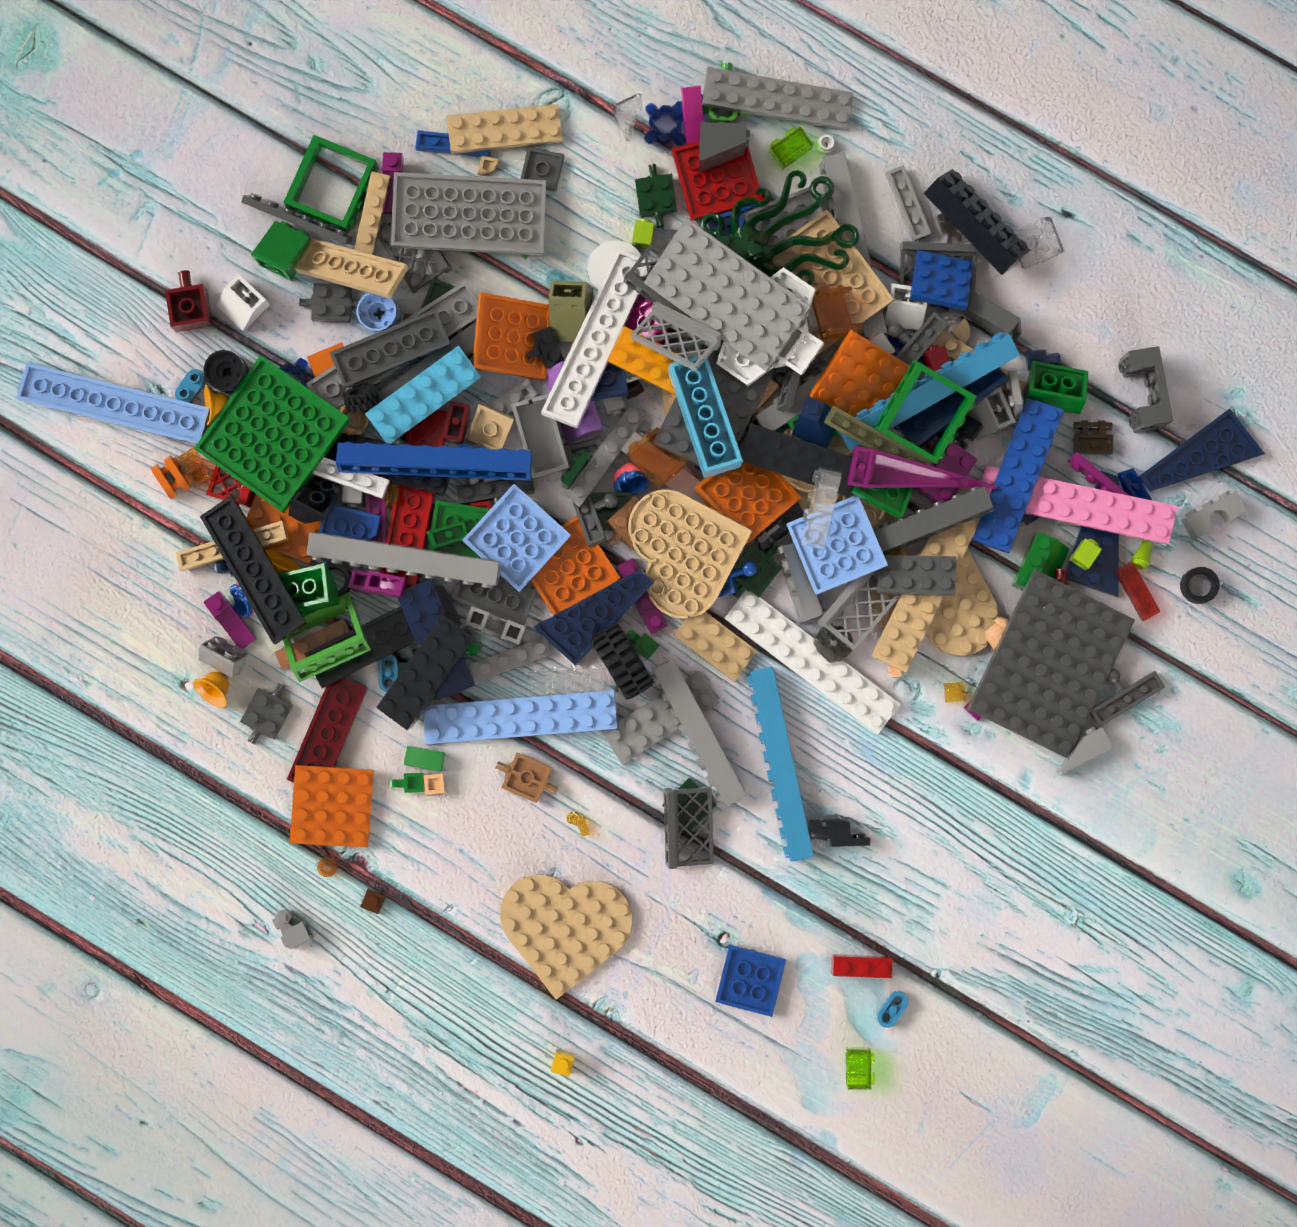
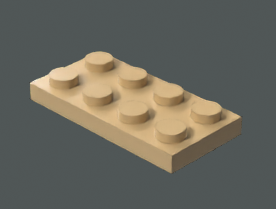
[673,612,758,682]

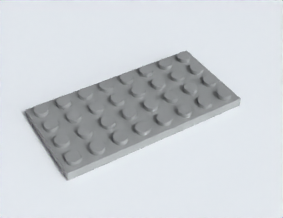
[391,172,546,255]
[644,218,812,372]

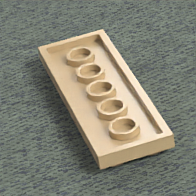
[446,104,563,154]
[294,238,408,299]

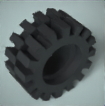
[342,383,380,413]

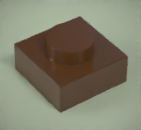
[360,889,386,914]

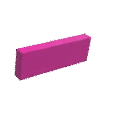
[681,85,704,145]

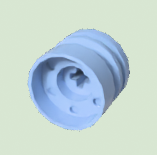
[356,293,401,334]

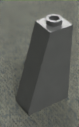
[956,289,1022,343]

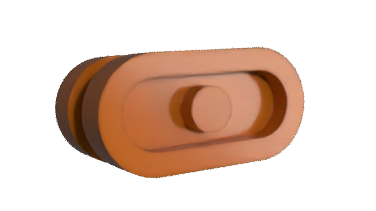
[150,456,192,500]

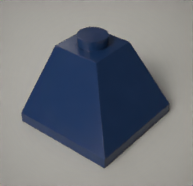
[791,396,835,448]

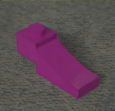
[382,152,404,214]
[348,569,407,598]
[203,591,257,649]

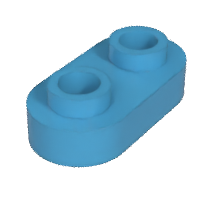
[175,369,206,403]
[378,654,399,692]
[877,991,908,1028]

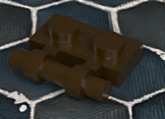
[1073,420,1113,455]

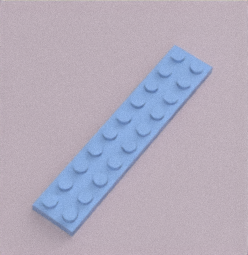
[16,362,210,445]
[423,690,618,744]

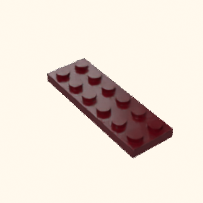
[286,678,368,783]

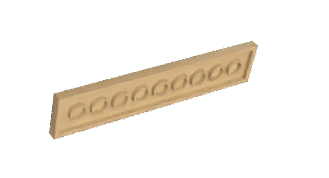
[871,489,981,673]

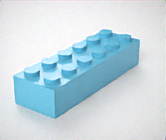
[365,346,481,444]
[668,356,743,478]

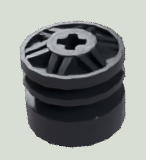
[203,350,249,394]

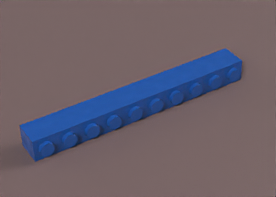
[336,442,532,481]

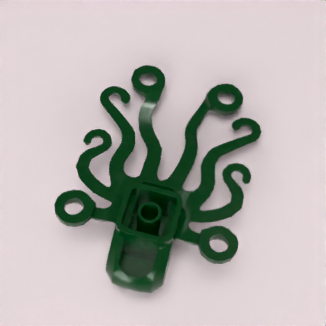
[700,170,860,286]

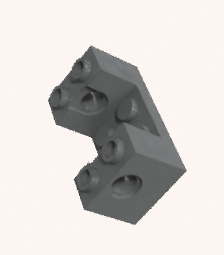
[1118,346,1173,433]

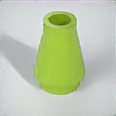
[1131,540,1153,570]

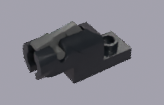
[753,503,806,551]
[810,814,871,847]

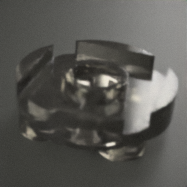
[814,624,853,663]

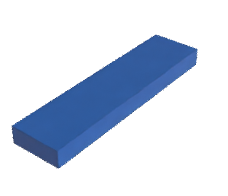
[415,130,491,157]

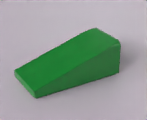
[426,520,468,550]
[404,746,445,772]

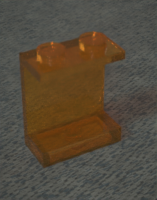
[812,285,863,340]
[627,427,688,490]

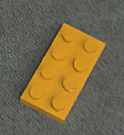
[607,326,689,395]

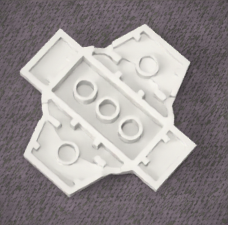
[716,267,824,386]

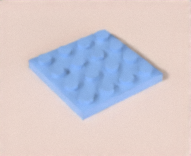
[462,484,571,592]
[786,495,888,595]

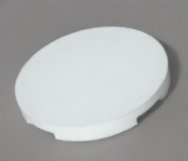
[588,240,641,290]

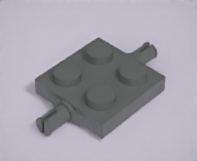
[299,283,359,323]
[240,683,293,745]

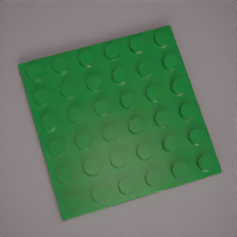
[194,355,351,513]

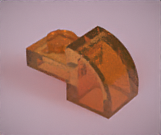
[177,447,213,489]

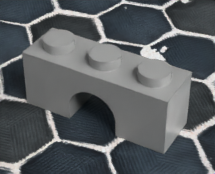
[1181,491,1247,540]
[465,606,527,646]

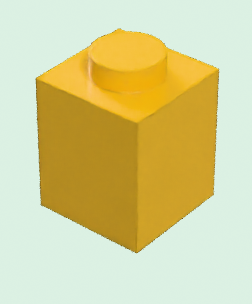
[550,1049,575,1077]

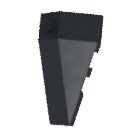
[288,474,340,524]

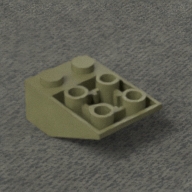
[549,281,594,343]

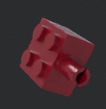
[165,270,213,332]

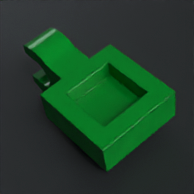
[626,629,660,660]
[390,773,424,793]

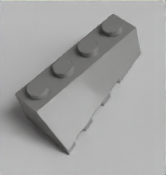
[776,543,825,624]

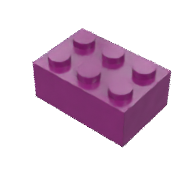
[914,438,978,504]

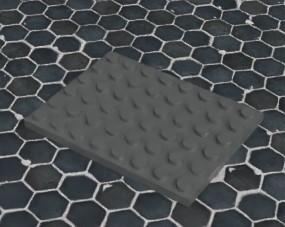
[967,570,1135,758]

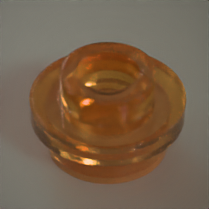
[317,858,337,877]

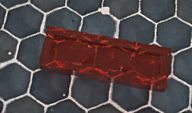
[1114,562,1161,621]

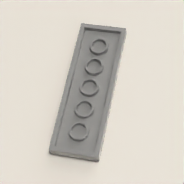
[602,671,719,765]

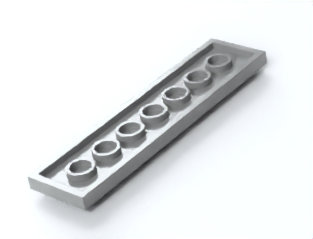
[702,67,853,131]

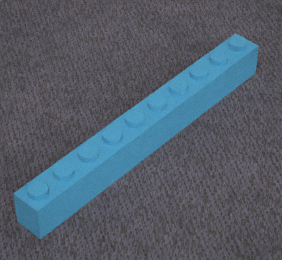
[839,332,1020,451]
[747,667,814,862]

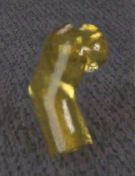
[566,812,590,837]

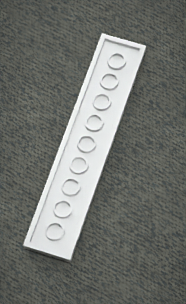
[541,249,653,428]
[724,590,901,735]

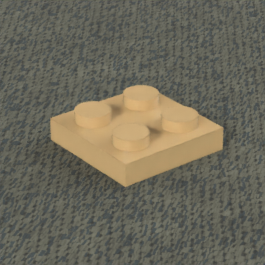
[465,403,515,449]

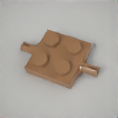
[606,496,639,550]
[495,752,558,803]

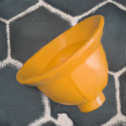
[204,385,230,425]
[265,549,301,574]
[193,670,229,708]

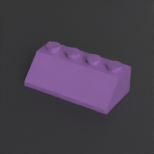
[545,361,603,444]

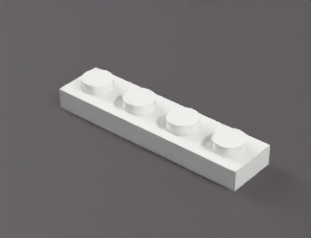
[313,457,390,499]

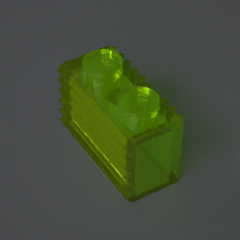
[769,126,813,170]
[846,1047,875,1090]

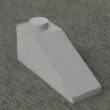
[1057,726,1114,775]

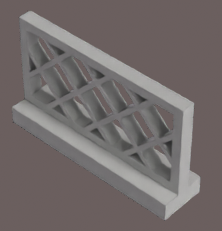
[631,301,721,371]
[817,571,901,651]

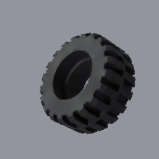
[590,623,654,699]

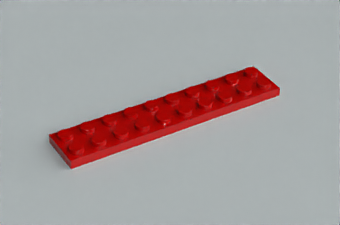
[380,410,448,589]

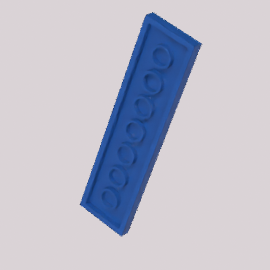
[972,398,1064,553]

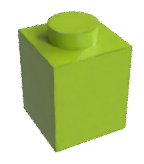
[632,219,654,249]
[1069,539,1102,570]

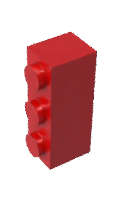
[831,954,893,978]

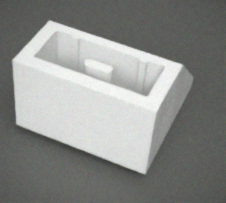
[216,274,270,332]
[884,283,927,331]

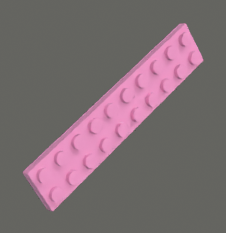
[982,466,1178,545]

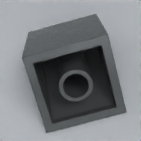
[699,122,750,172]

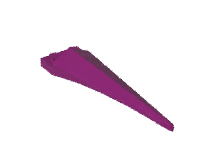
[847,445,997,489]

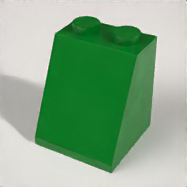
[251,220,311,281]

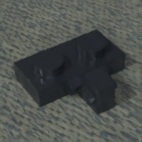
[526,326,564,369]

